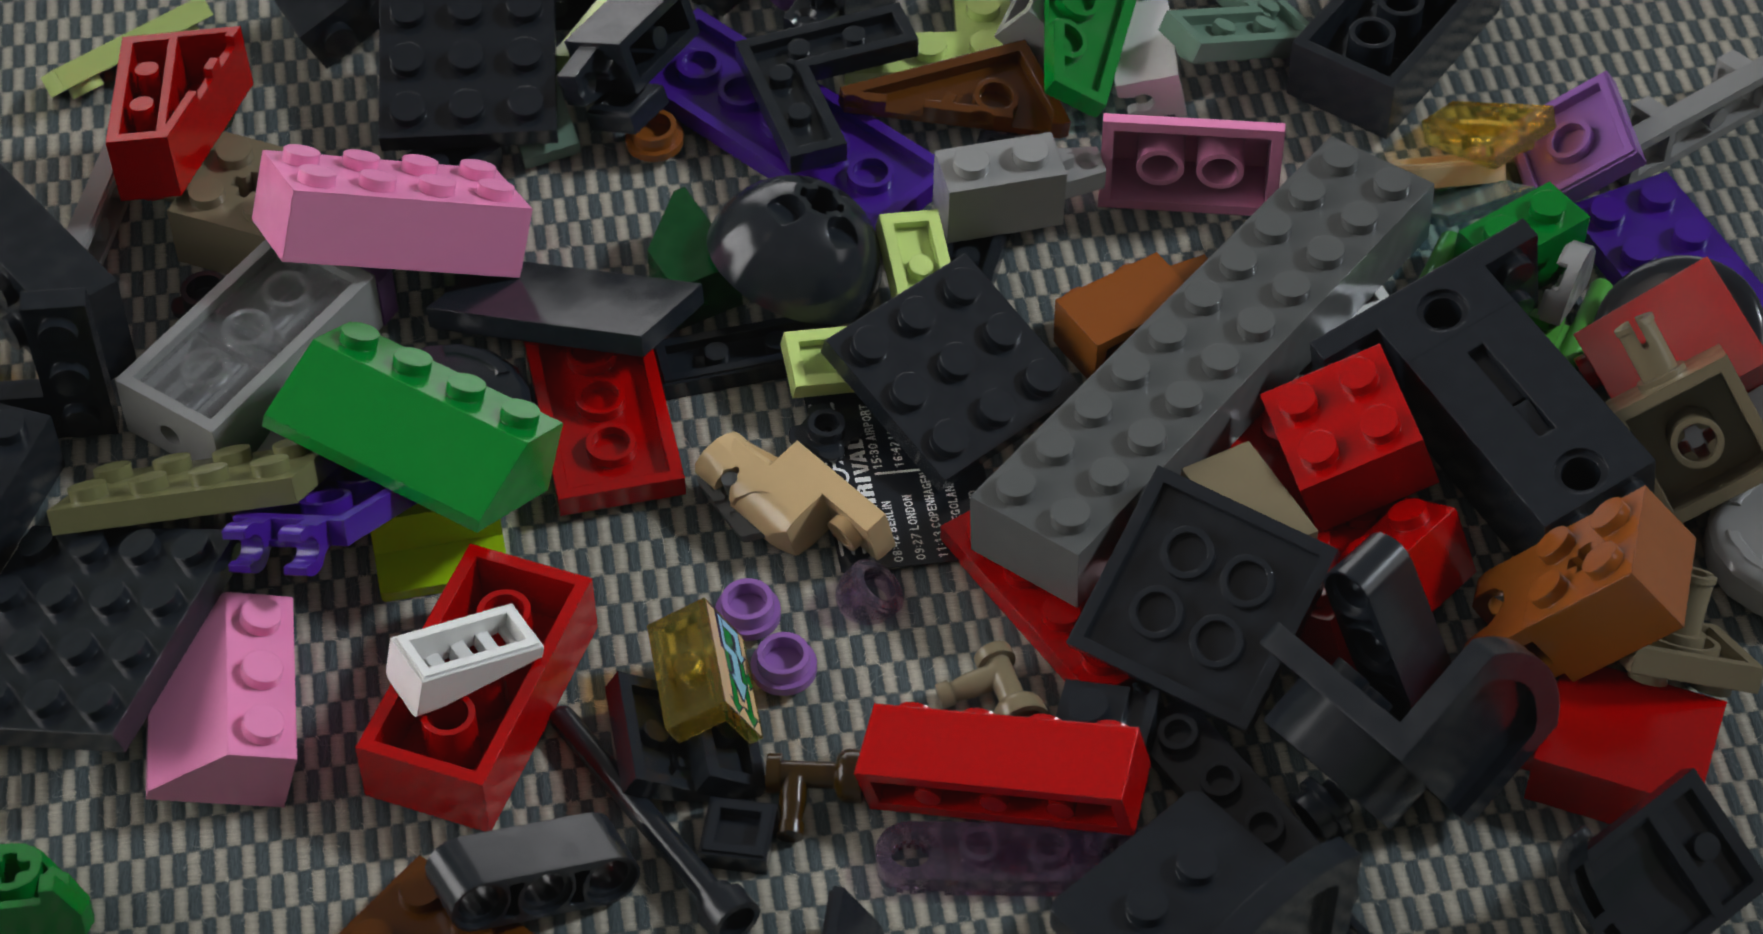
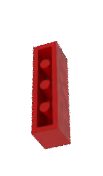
[854,702,1151,836]

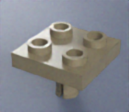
[1618,567,1763,698]

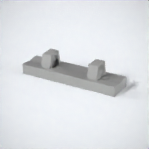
[1618,50,1763,186]

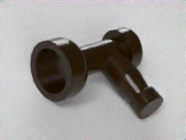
[765,749,864,842]

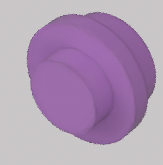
[715,578,781,641]
[751,632,817,696]

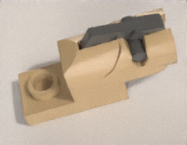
[695,432,896,561]

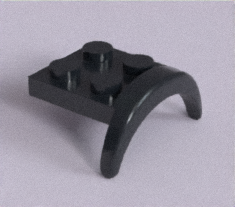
[1557,768,1763,934]

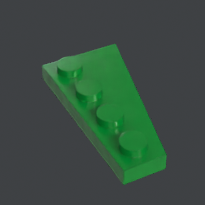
[1044,0,1136,118]

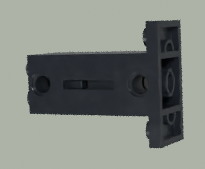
[1310,218,1656,556]

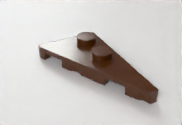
[838,39,1071,139]

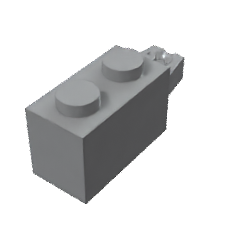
[933,132,1106,244]

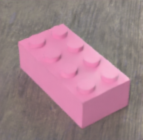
[252,144,533,278]

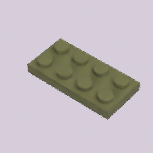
[47,439,341,536]

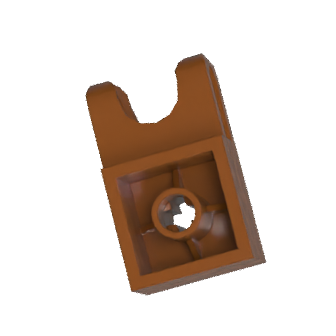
[1463,485,1696,682]

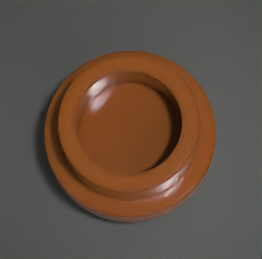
[625,110,684,162]

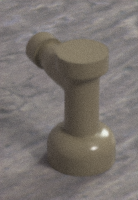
[934,641,1049,717]

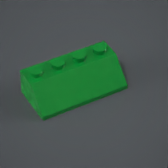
[262,321,563,533]

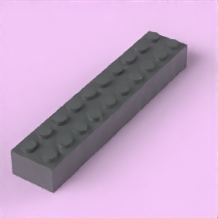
[970,136,1435,608]

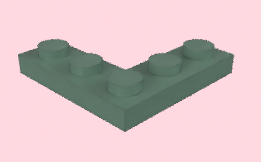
[1158,0,1310,65]

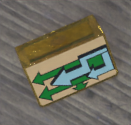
[647,598,763,744]

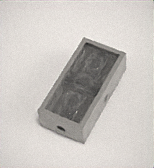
[115,239,383,460]

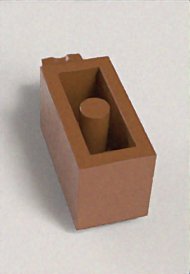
[1053,252,1208,379]

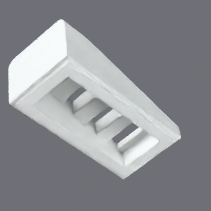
[386,603,544,717]

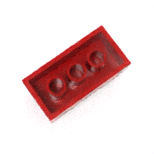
[355,544,598,832]

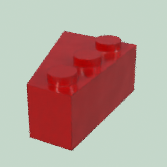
[105,26,254,201]

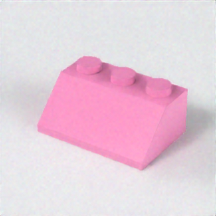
[1098,113,1286,216]
[146,592,297,807]

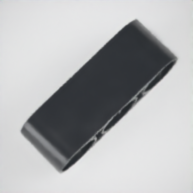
[1323,532,1452,722]
[425,812,640,932]

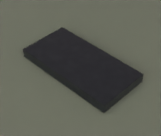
[426,261,704,357]

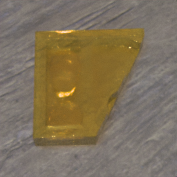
[1422,101,1557,169]

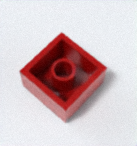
[1260,344,1440,533]

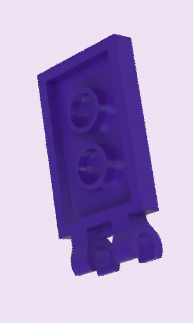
[222,466,417,576]

